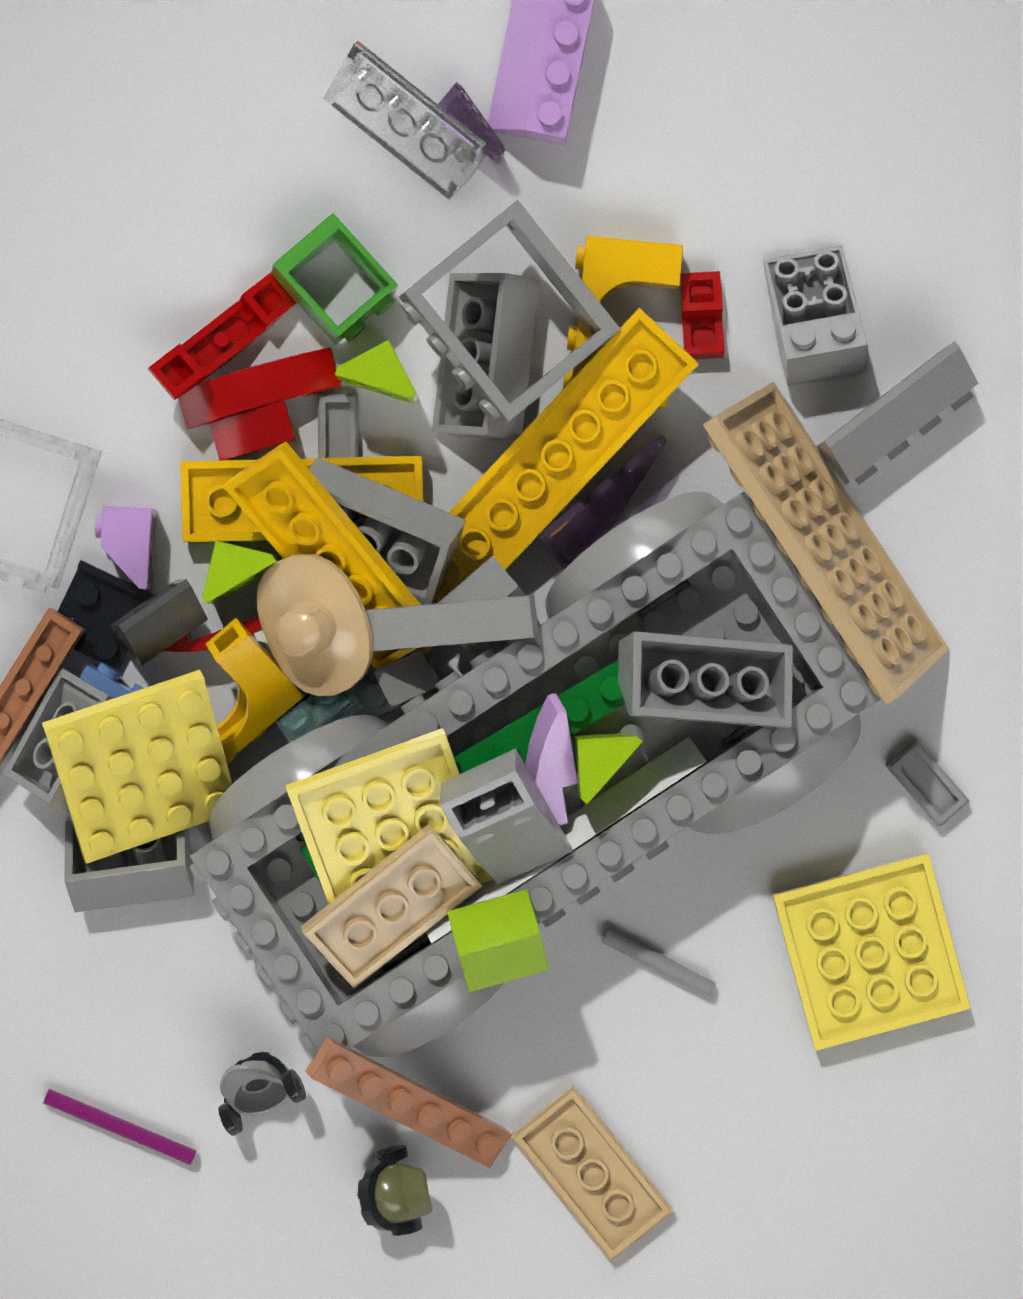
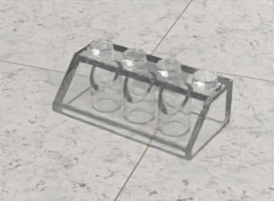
[323,41,488,200]

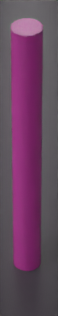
[43,1089,197,1165]

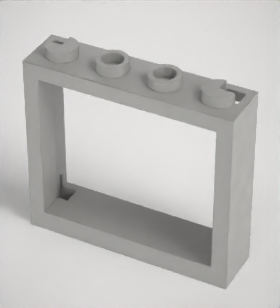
[399,200,621,425]

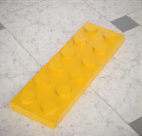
[223,441,421,670]
[180,456,424,542]

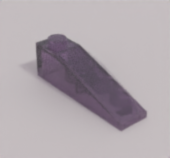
[537,434,667,571]

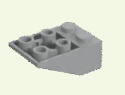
[763,246,867,386]
[440,749,573,885]

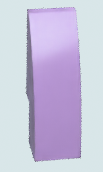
[525,693,578,825]

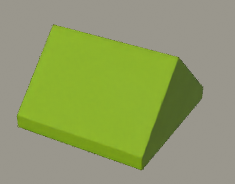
[335,340,419,405]
[202,541,281,604]
[573,732,643,804]
[447,889,549,992]

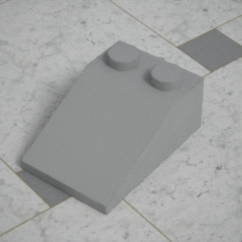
[3,667,114,812]

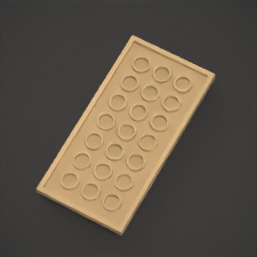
[702,381,949,705]

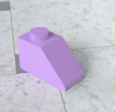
[95,506,157,590]

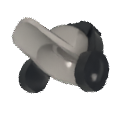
[218,1052,306,1136]

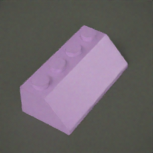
[486,0,595,146]

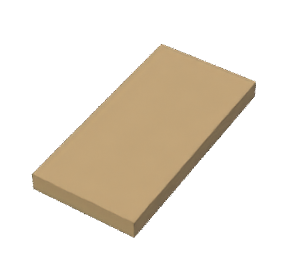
[301,823,482,988]
[511,1085,674,1261]

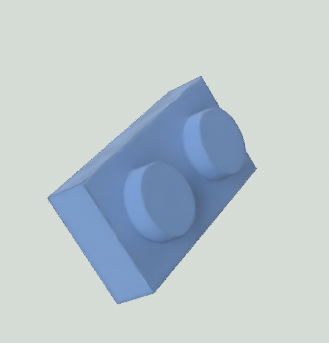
[79,662,144,698]

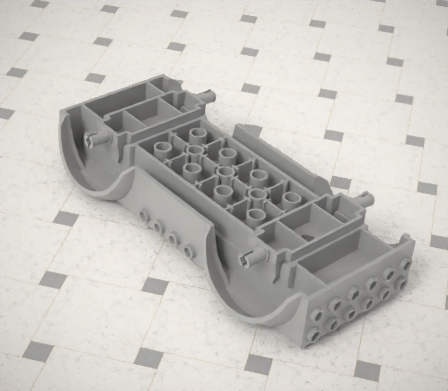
[189,491,881,1057]

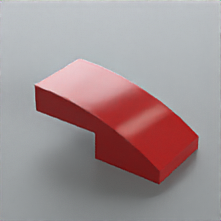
[680,271,725,359]
[209,401,296,461]

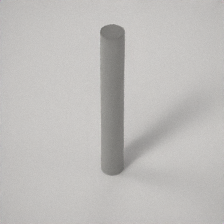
[601,928,715,997]

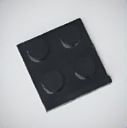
[58,560,155,670]

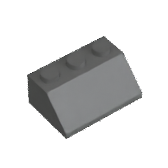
[64,820,194,912]

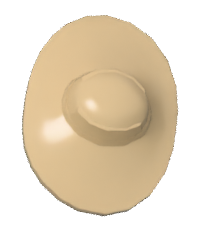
[257,554,373,696]

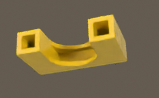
[563,235,683,410]
[206,618,304,765]

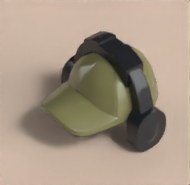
[357,1145,433,1236]

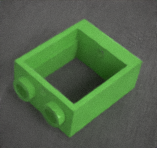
[271,213,398,345]

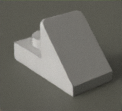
[352,649,439,717]

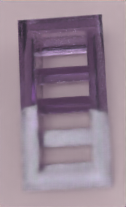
[437,82,506,164]

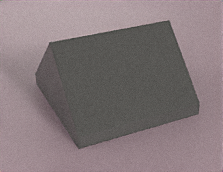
[110,579,208,665]

